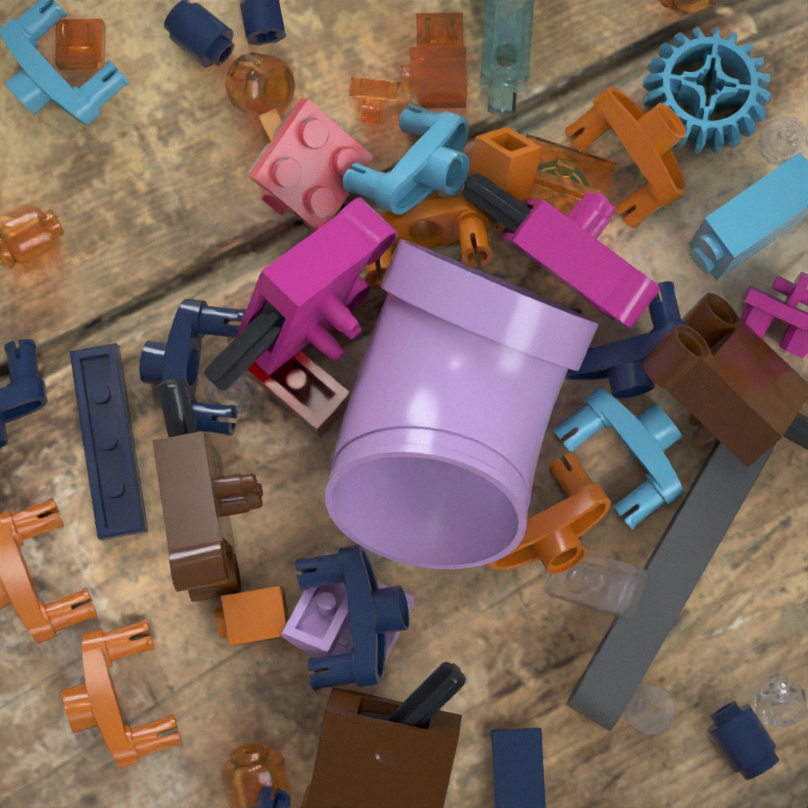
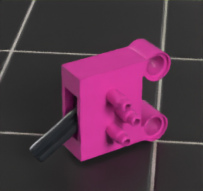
[204,197,398,391]

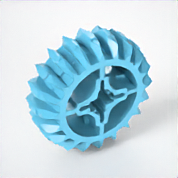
[642,26,771,154]

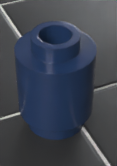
[164,0,234,68]
[707,701,779,780]

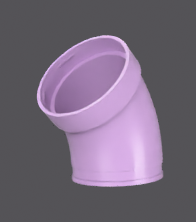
[325,239,599,569]

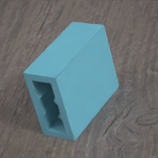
[689,152,808,280]

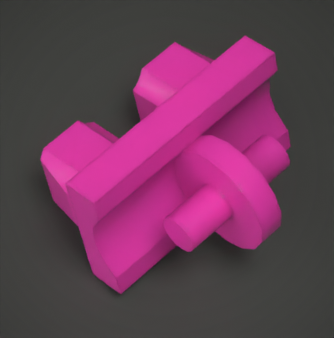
[741,272,808,358]

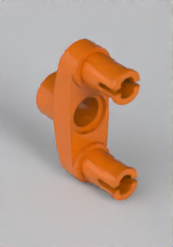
[565,87,687,228]
[365,190,493,289]
[488,452,611,575]
[0,498,98,644]
[61,619,183,769]

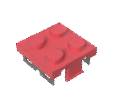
[247,98,374,232]

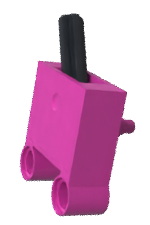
[462,173,661,329]

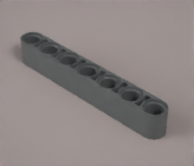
[566,440,777,731]

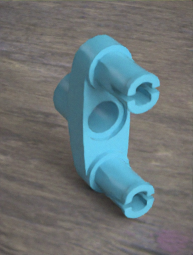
[0,0,130,126]
[343,103,470,215]
[552,387,684,530]

